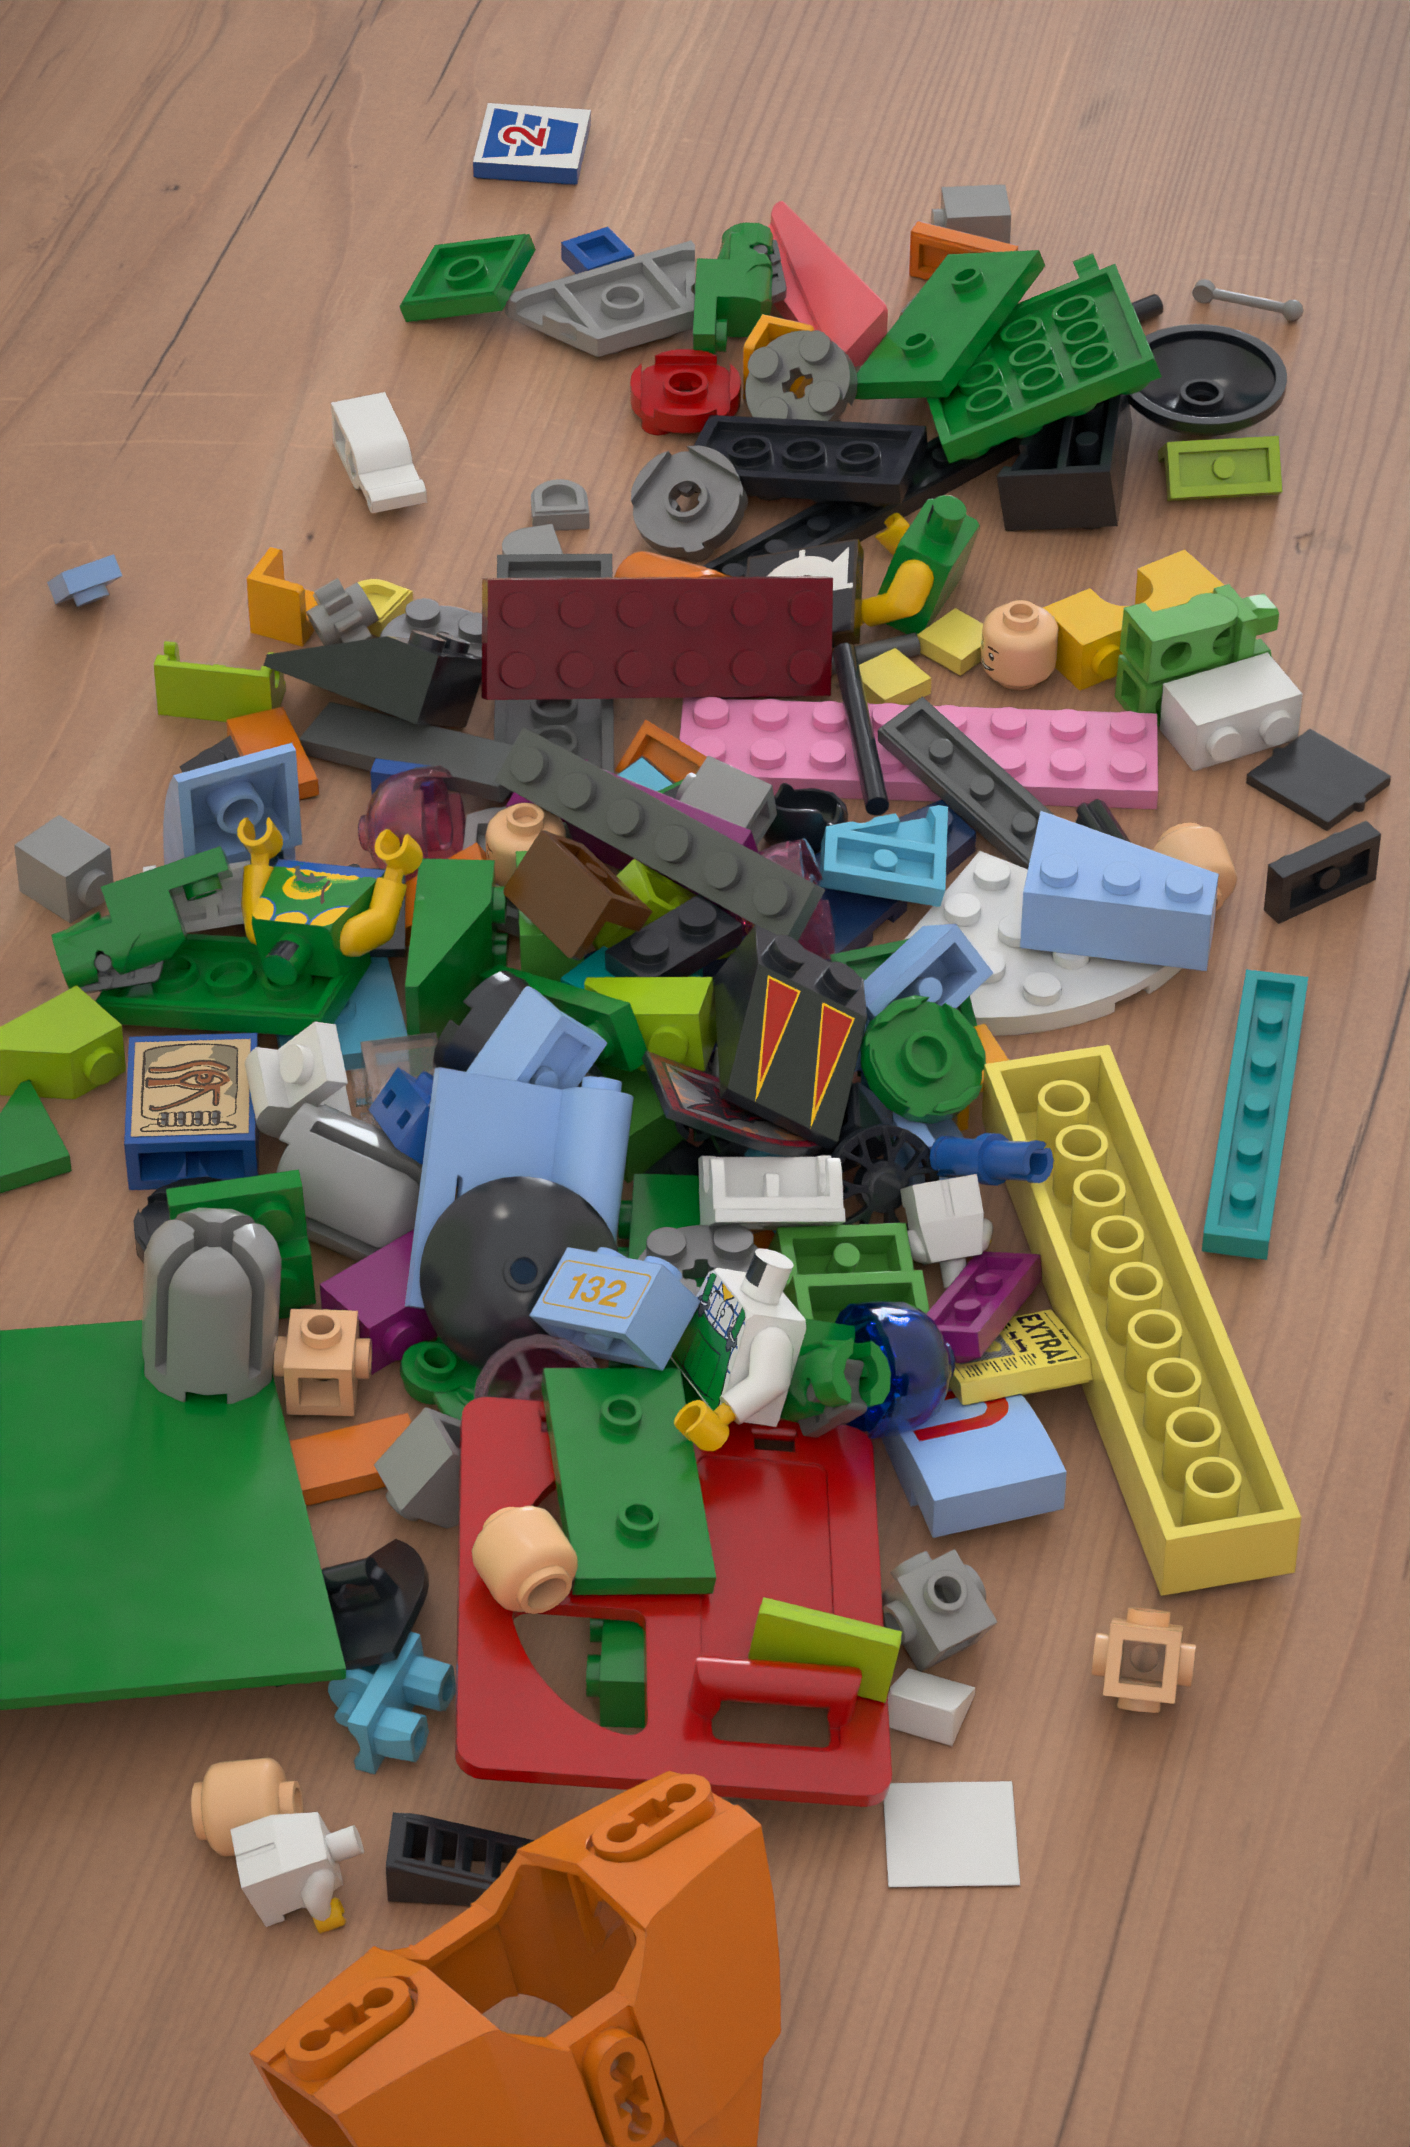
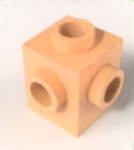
[274,1309,372,1416]
[1092,1607,1196,1713]

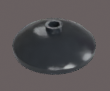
[1129,324,1287,436]
[419,1176,619,1379]

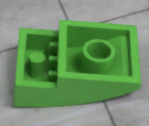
[768,1223,944,1399]

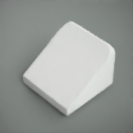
[888,1668,975,1746]

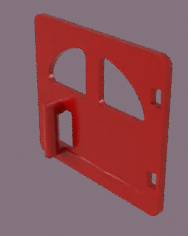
[455,1397,892,1807]

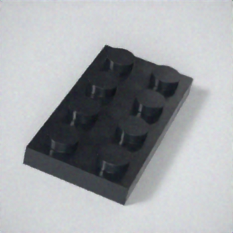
[694,415,928,506]

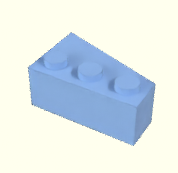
[1020,811,1219,971]

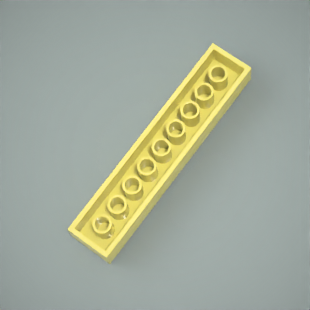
[982,1045,1301,1596]

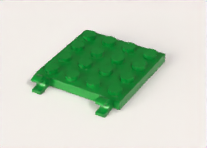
[927,253,1162,463]

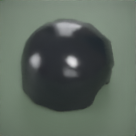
[763,783,848,857]

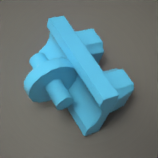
[328,1632,456,1774]

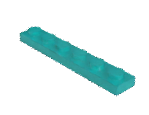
[1202,969,1309,1260]

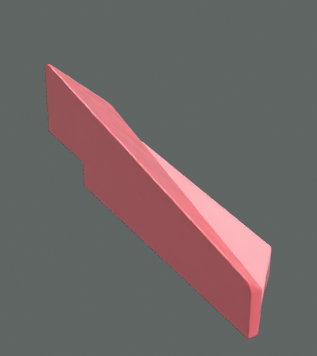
[768,201,888,367]

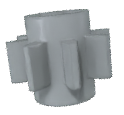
[306,578,379,646]

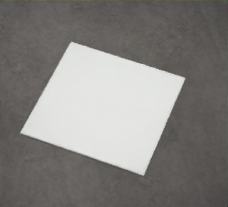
[884,1781,1020,1887]

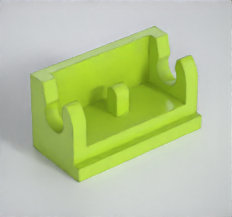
[154,641,286,722]

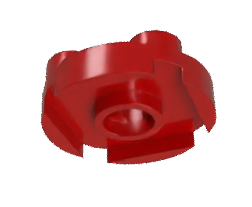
[630,349,741,436]

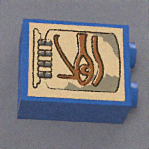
[124,1033,260,1190]

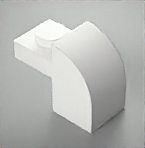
[245,1022,352,1138]

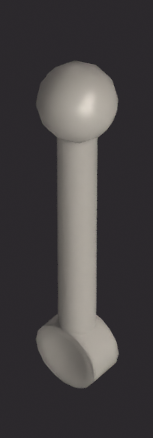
[1192,279,1303,321]

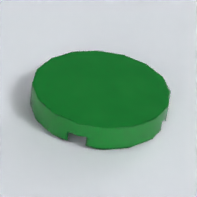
[860,995,986,1124]

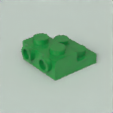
[166,1169,316,1319]

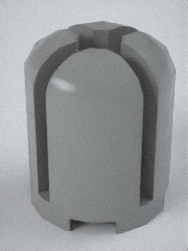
[276,1102,423,1262]
[142,1208,282,1404]

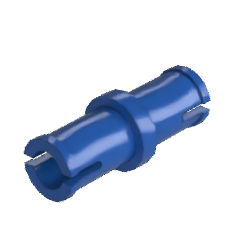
[930,1133,1054,1186]

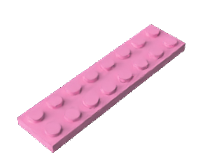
[680,697,1158,809]

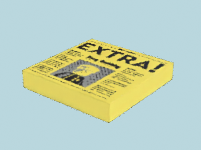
[938,1309,1093,1405]

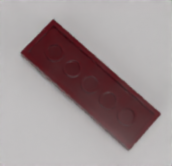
[481,576,833,700]

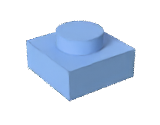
[47,554,122,607]

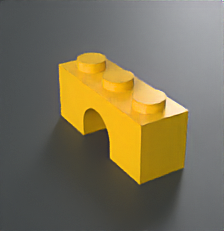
[1043,549,1224,691]

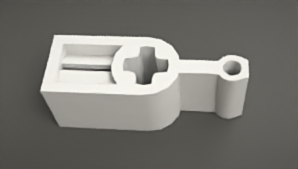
[331,392,427,513]

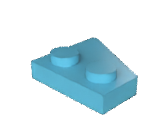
[819,805,948,907]

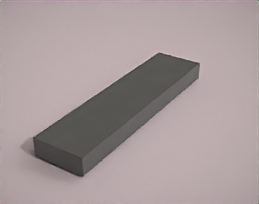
[878,696,1055,869]
[299,702,513,803]

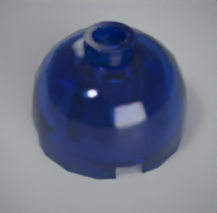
[835,1301,955,1439]

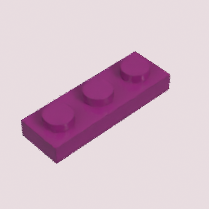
[914,1251,1042,1363]

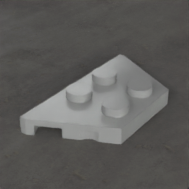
[505,240,695,357]

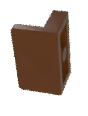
[503,830,653,961]

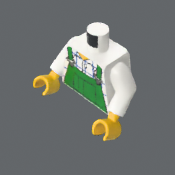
[633,1248,806,1451]

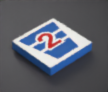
[473,103,591,185]

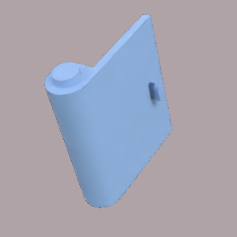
[405,1067,634,1309]

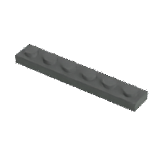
[494,727,825,941]

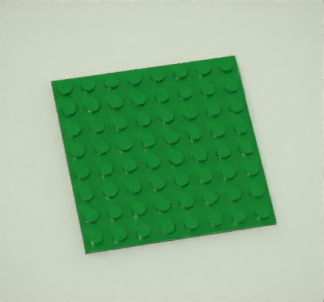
[0,1320,346,1710]

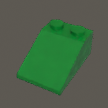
[405,858,509,1079]

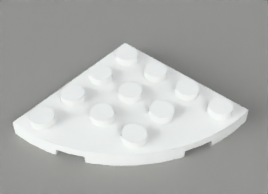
[904,851,1182,1036]

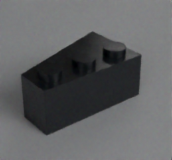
[997,394,1132,531]

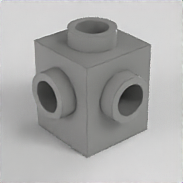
[882,1549,997,1672]

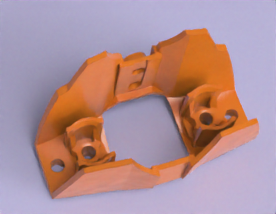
[249,1771,781,2147]

